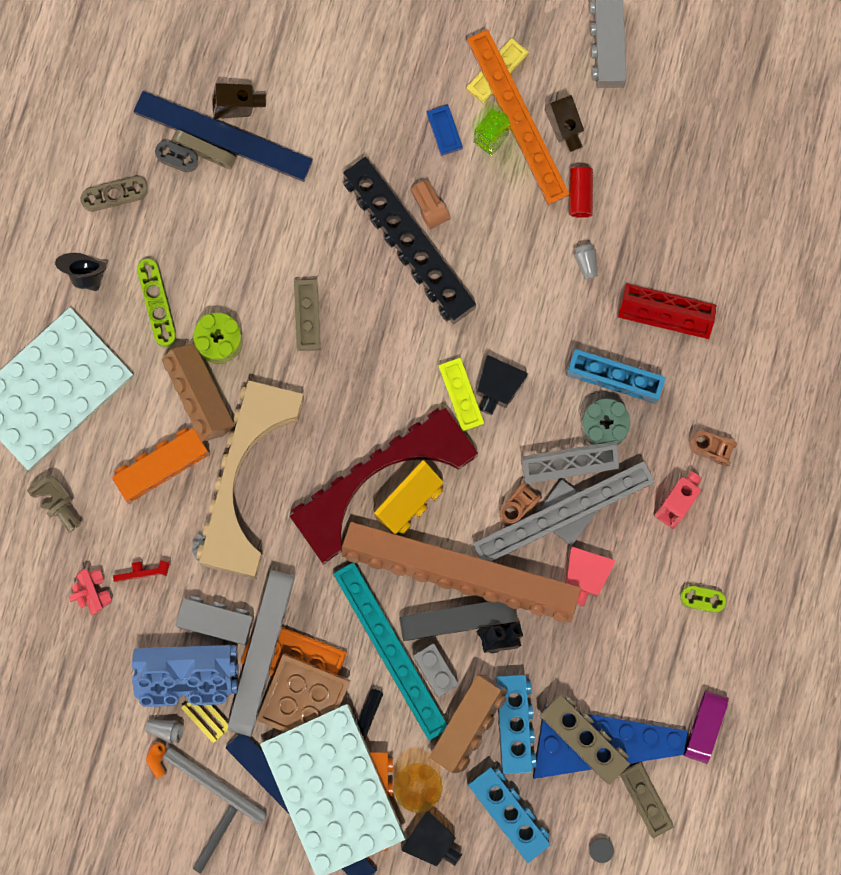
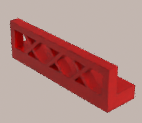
[618,283,717,339]

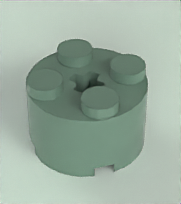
[581,399,630,445]

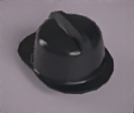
[55,253,107,291]

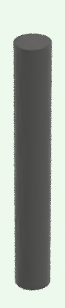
[193,805,238,874]

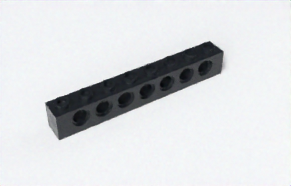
[342,156,476,325]

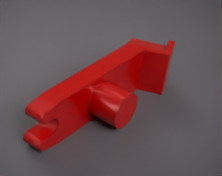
[113,560,171,582]

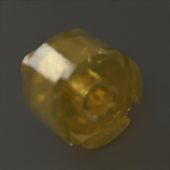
[394,763,443,813]

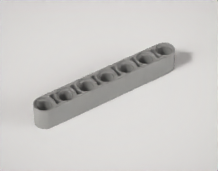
[228,570,295,737]

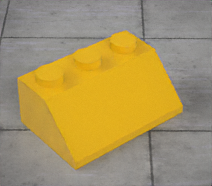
[374,460,444,536]

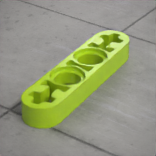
[137,259,176,348]

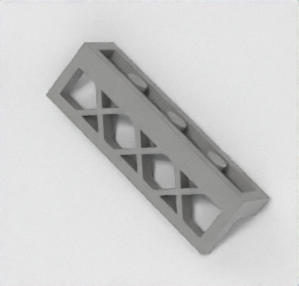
[521,441,619,484]

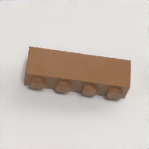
[161,343,235,442]
[429,675,508,773]

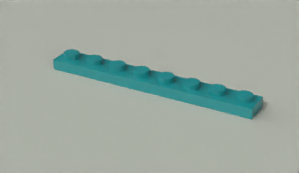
[333,563,447,741]

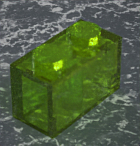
[474,108,511,156]

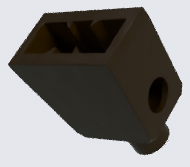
[212,83,266,119]
[544,95,584,152]

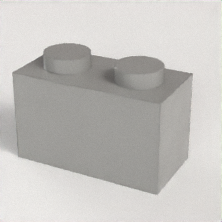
[413,643,459,698]

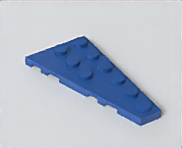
[533,707,688,779]

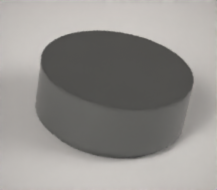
[589,838,614,863]

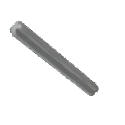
[163,748,267,824]

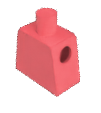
[654,472,702,529]
[565,547,615,607]

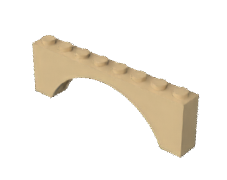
[196,380,304,580]

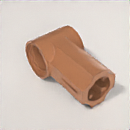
[411,180,451,230]

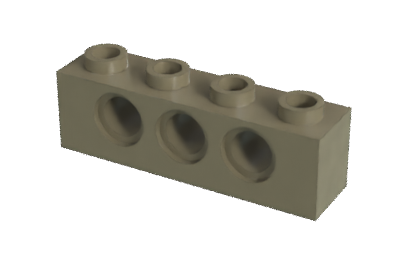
[539,694,630,785]

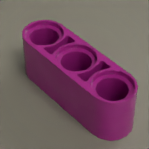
[684,690,729,764]

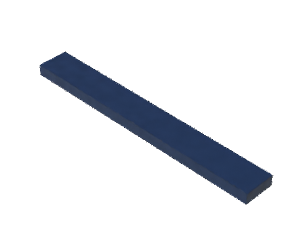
[133,91,313,182]
[225,734,377,875]

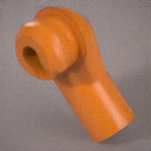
[146,742,167,779]

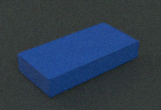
[426,105,463,156]

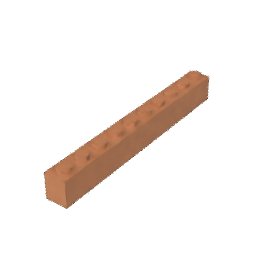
[342,522,581,623]

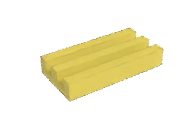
[181,702,228,744]

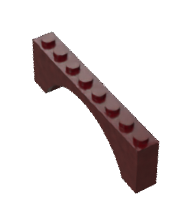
[290,407,478,565]

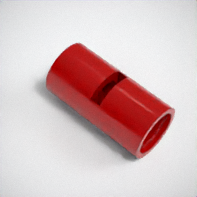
[570,167,593,218]

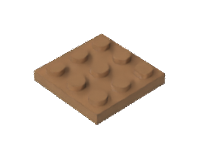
[257,653,351,732]

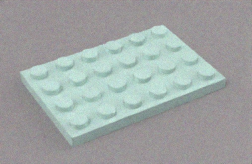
[0,308,134,472]
[260,704,407,875]

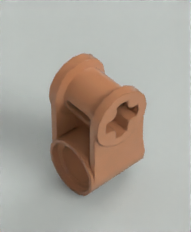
[689,431,738,466]
[499,481,542,526]

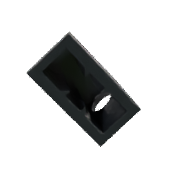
[477,355,528,416]
[401,811,462,867]

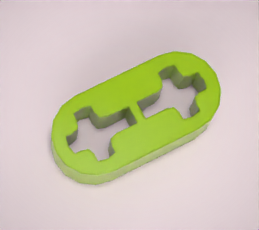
[680,586,726,613]

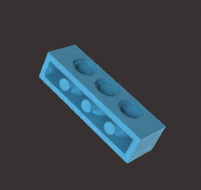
[566,349,666,404]
[496,675,536,774]
[468,767,551,863]

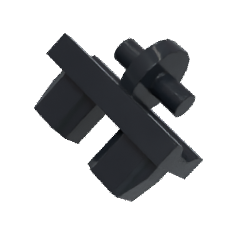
[476,623,523,653]

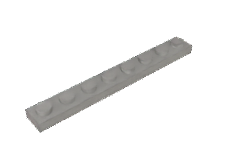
[473,461,655,562]

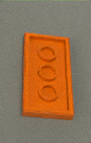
[240,624,347,676]

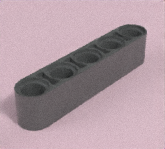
[399,602,519,641]

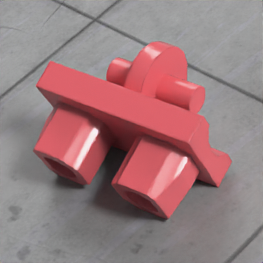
[69,569,112,616]

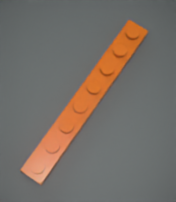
[467,29,570,206]

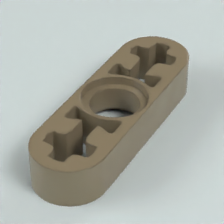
[171,130,237,170]
[80,177,148,212]

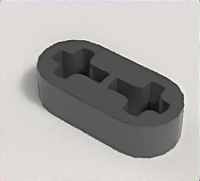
[155,141,198,173]

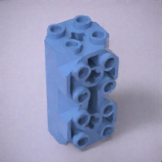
[132,645,239,707]

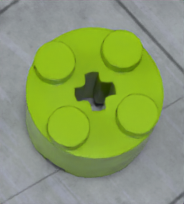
[193,313,243,364]

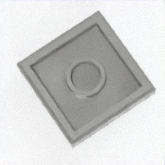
[538,480,597,546]

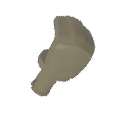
[27,476,82,533]

